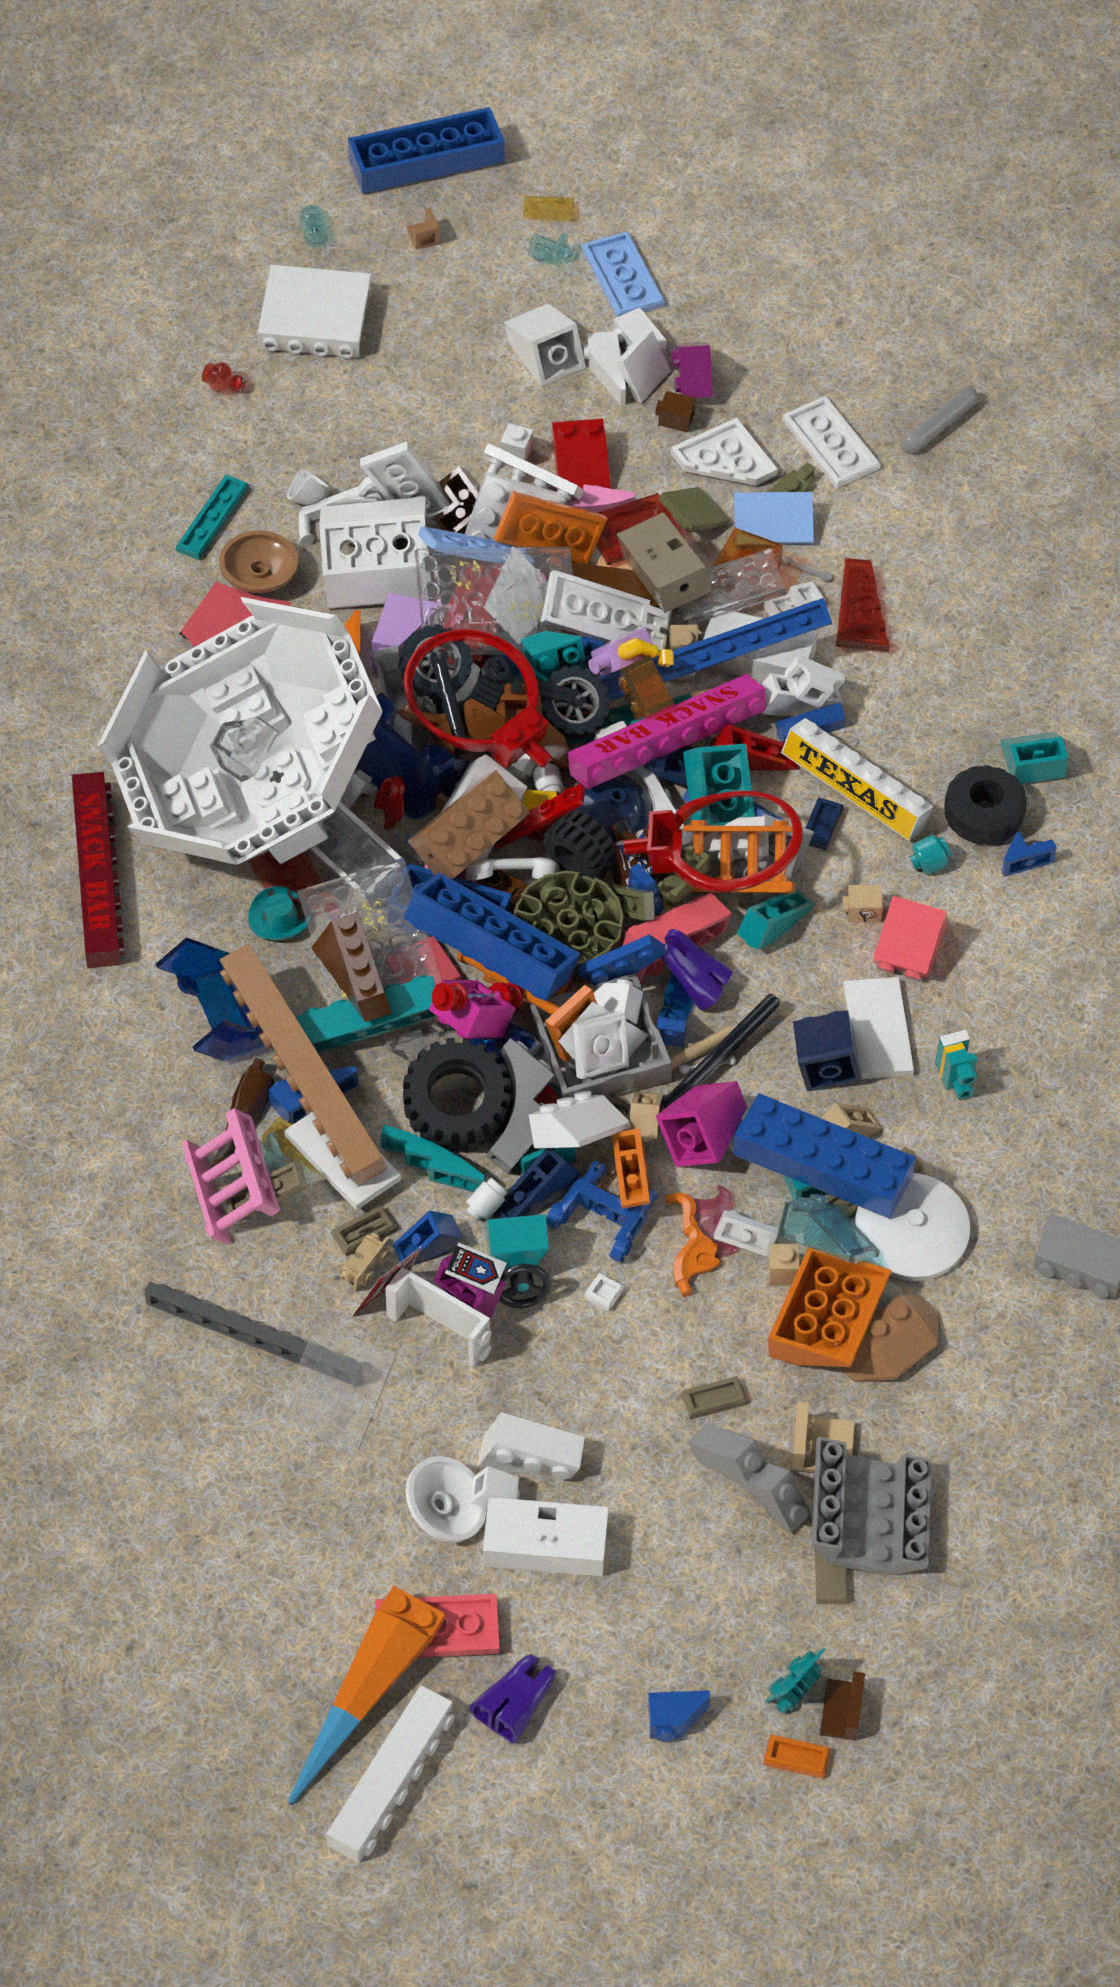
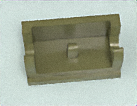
[657,845,709,907]

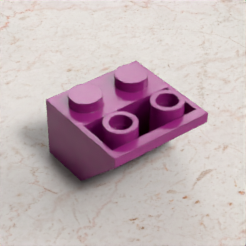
[434,1254,506,1320]

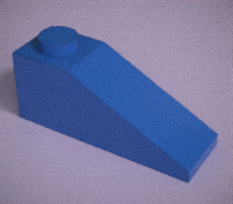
[269,1067,359,1127]

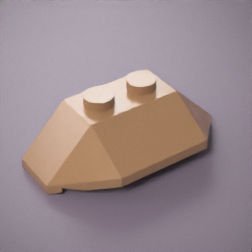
[838,1294,938,1382]

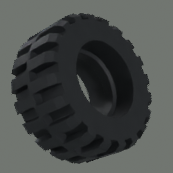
[403,1038,511,1152]

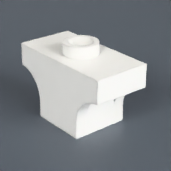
[785,655,845,708]

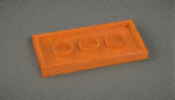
[494,491,607,564]

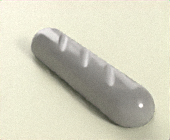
[900,386,978,454]

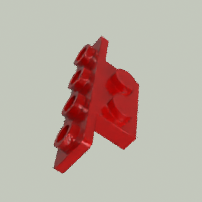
[494,783,585,849]

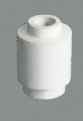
[532,763,564,795]
[466,1178,508,1221]

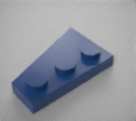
[578,934,665,985]

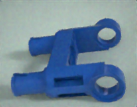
[546,1161,658,1263]

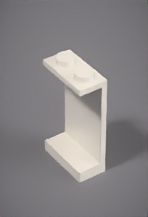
[386,1267,491,1367]

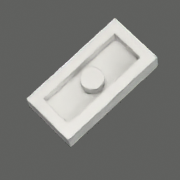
[714,1209,778,1257]

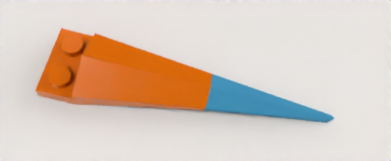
[288,1585,446,1804]

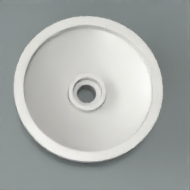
[406,1456,487,1543]

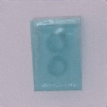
[777,1194,880,1263]

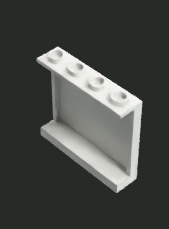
[258,265,371,358]

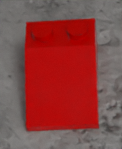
[551,418,611,489]

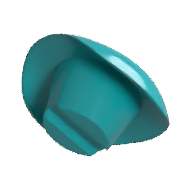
[248,886,312,941]

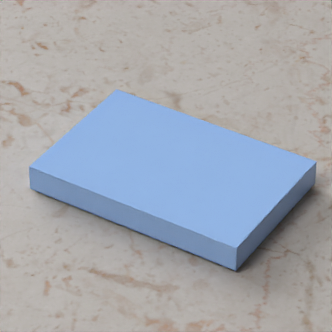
[734,492,814,545]

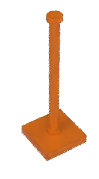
[457,952,598,1062]

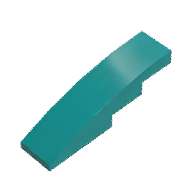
[381,1125,485,1192]

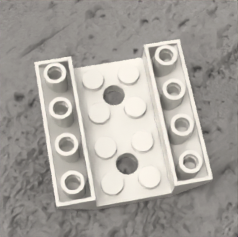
[319,497,433,609]

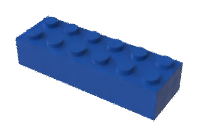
[348,107,505,194]
[404,872,581,1001]
[733,1093,916,1219]

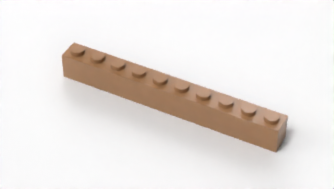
[220,943,387,1186]

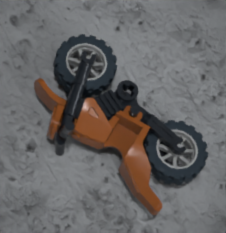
[398,625,611,773]

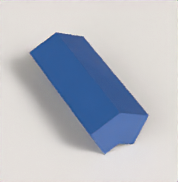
[774,702,846,743]

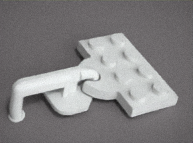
[298,442,453,546]

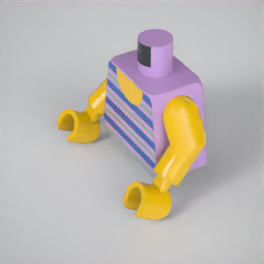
[588,627,674,676]

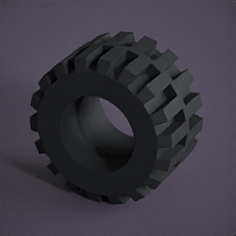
[543,810,617,879]

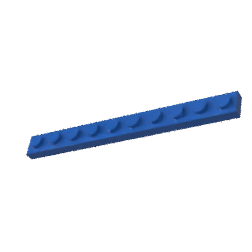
[570,598,832,712]

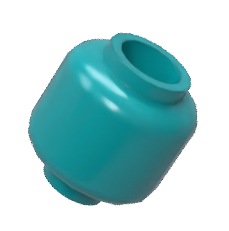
[909,834,952,875]

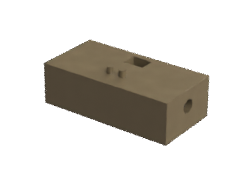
[617,512,712,613]

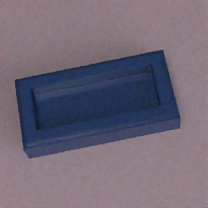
[805,797,844,850]

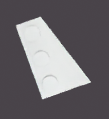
[478,1412,585,1480]

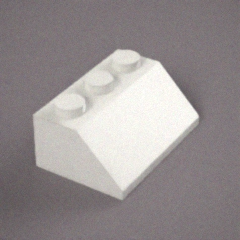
[529,1091,631,1148]

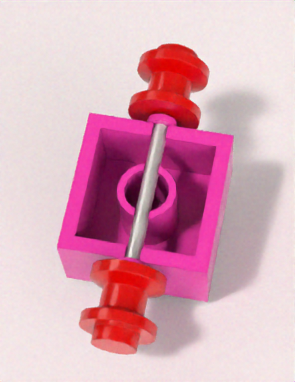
[429,980,523,1040]

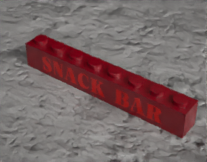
[71,772,125,968]

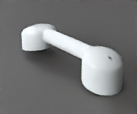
[465,857,559,880]

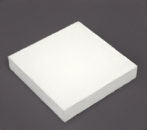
[617,330,671,403]
[573,1011,629,1079]

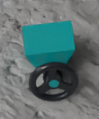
[485,1214,552,1308]

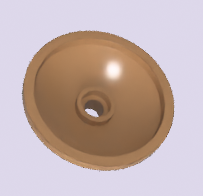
[219,531,298,593]

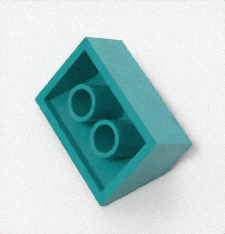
[683,744,755,826]

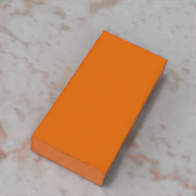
[763,1734,830,1779]

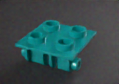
[765,1648,826,1714]

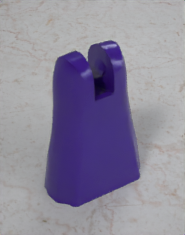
[660,929,733,1010]
[469,1653,557,1743]

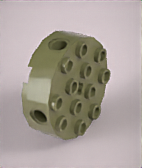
[513,871,624,983]

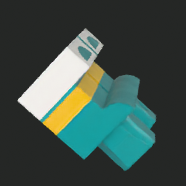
[935,1030,978,1100]

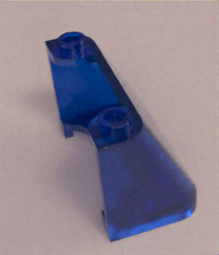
[355,692,455,819]

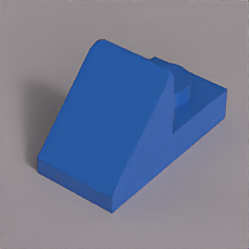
[1002,831,1057,877]
[657,1007,690,1047]

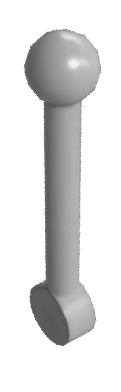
[781,556,832,583]

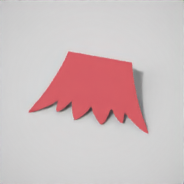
[178,581,292,647]

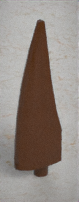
[211,1058,276,1168]

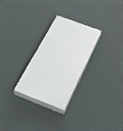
[782,396,881,489]
[843,977,914,1079]
[285,1112,401,1210]

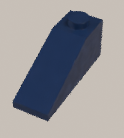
[494,1148,581,1218]

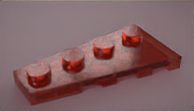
[836,558,890,652]

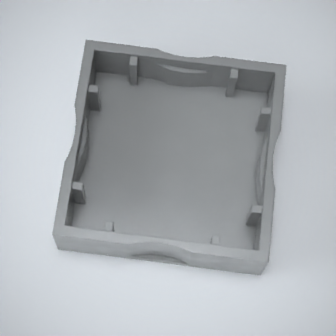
[529,973,672,1099]

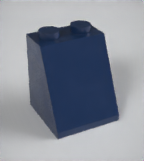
[793,1010,862,1091]

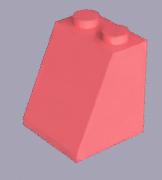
[873,896,949,981]

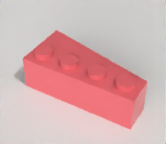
[623,892,732,985]

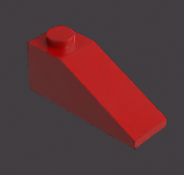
[711,724,798,771]

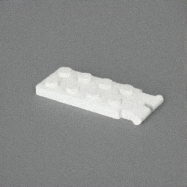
[541,570,672,657]

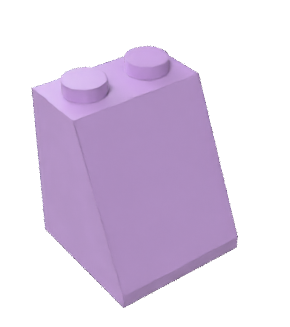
[372,593,441,675]

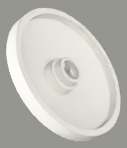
[854,1173,970,1281]

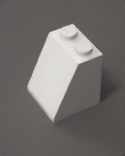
[504,304,586,387]

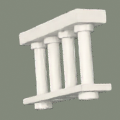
[480,443,584,505]

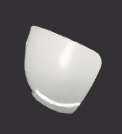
[287,469,331,505]

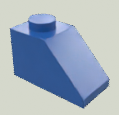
[392,1210,463,1265]
[648,1690,710,1742]

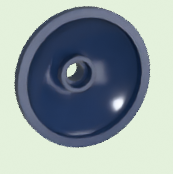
[575,774,652,842]

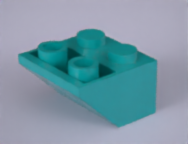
[521,631,586,688]
[1000,732,1069,784]

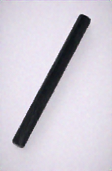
[662,993,780,1109]

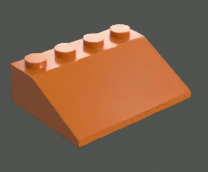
[768,1245,892,1367]

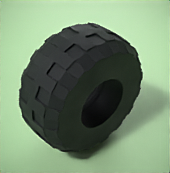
[944,765,1027,845]

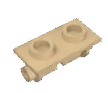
[339,1233,390,1292]

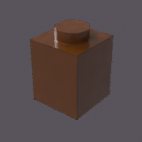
[655,391,696,432]

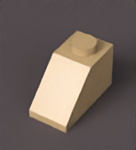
[629,1091,663,1142]
[821,1103,882,1137]

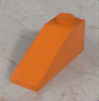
[612,1128,651,1209]

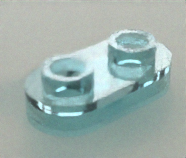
[299,205,329,248]

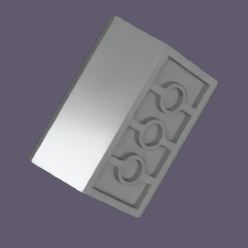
[812,1437,932,1575]

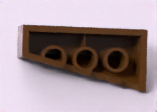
[311,912,392,1022]

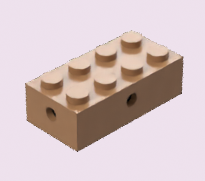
[408,770,530,879]

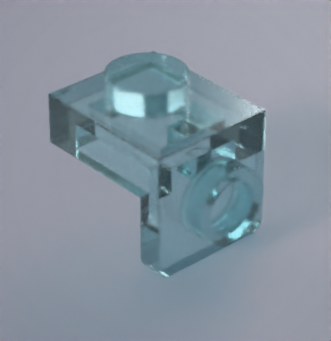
[529,233,570,266]

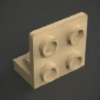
[791,1401,854,1473]

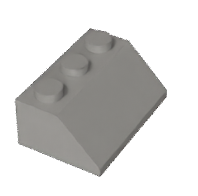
[1033,1213,1120,1299]

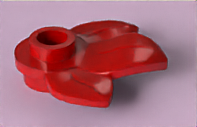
[373,776,405,829]

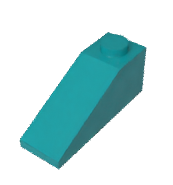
[737,889,816,950]

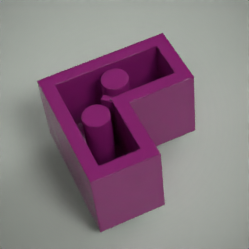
[671,342,713,398]

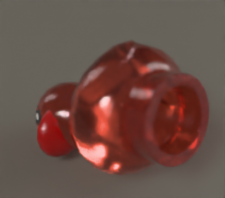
[202,361,246,392]

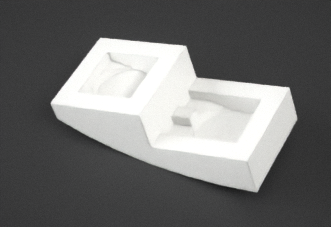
[763,582,825,616]

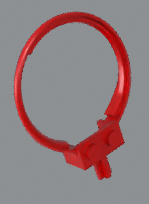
[404,629,553,769]
[623,790,803,892]

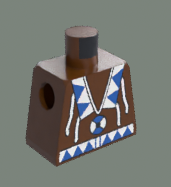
[610,819,653,887]

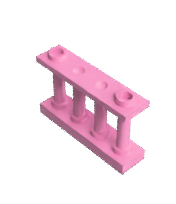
[182,1108,280,1244]

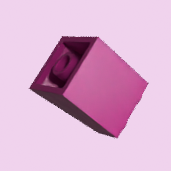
[656,1081,747,1167]

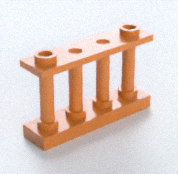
[683,820,796,893]

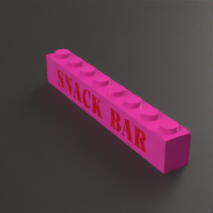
[568,674,766,789]

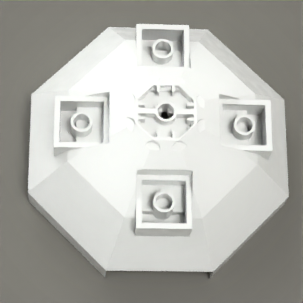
[97,597,382,865]

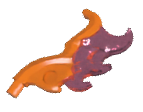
[665,1185,737,1297]

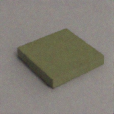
[659,487,730,533]

